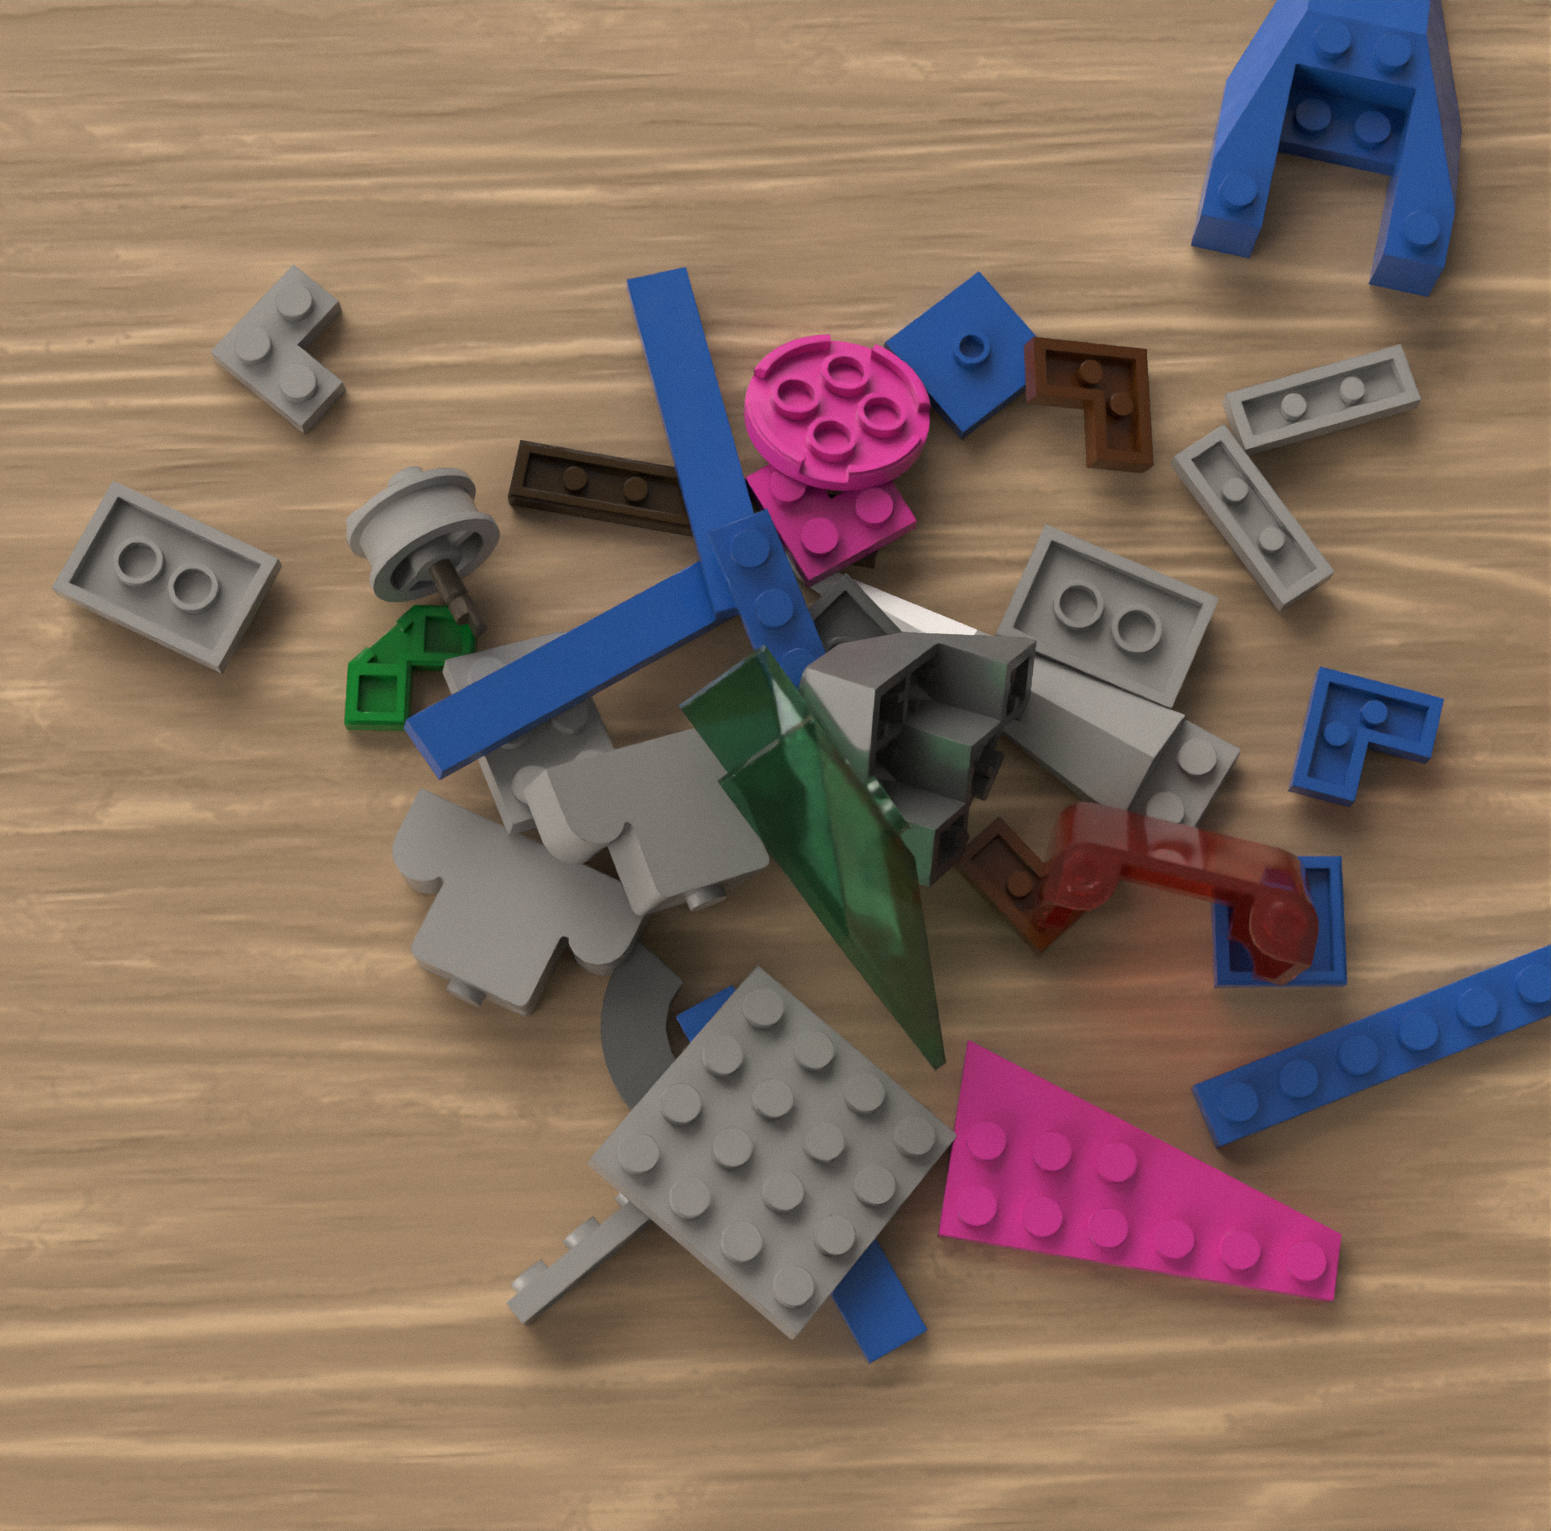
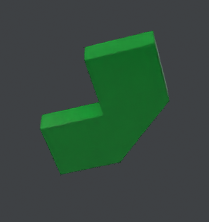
[344,605,478,731]

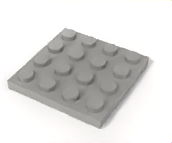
[587,965,957,1340]

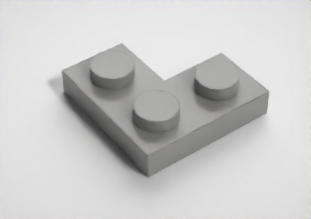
[211,264,346,434]

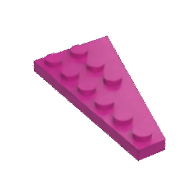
[937,1040,1342,1302]

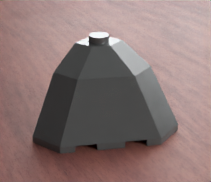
[799,632,1037,887]

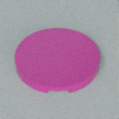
[744,334,931,491]

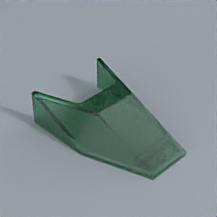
[679,644,946,1071]

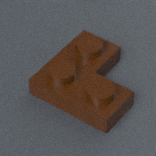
[1024,337,1154,473]
[953,816,1134,957]

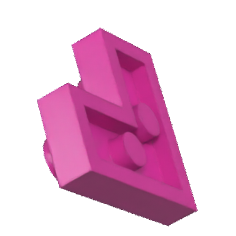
[745,464,917,588]

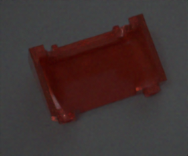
[1030,802,1319,986]

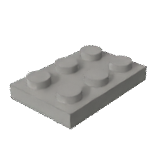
[52,481,282,674]
[996,524,1219,709]
[443,631,614,836]

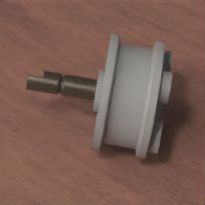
[346,466,500,638]

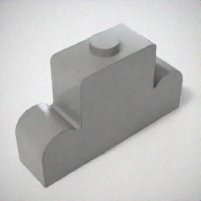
[523,708,791,916]
[392,788,654,1016]

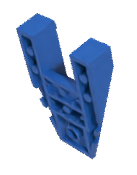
[1190,0,1462,297]

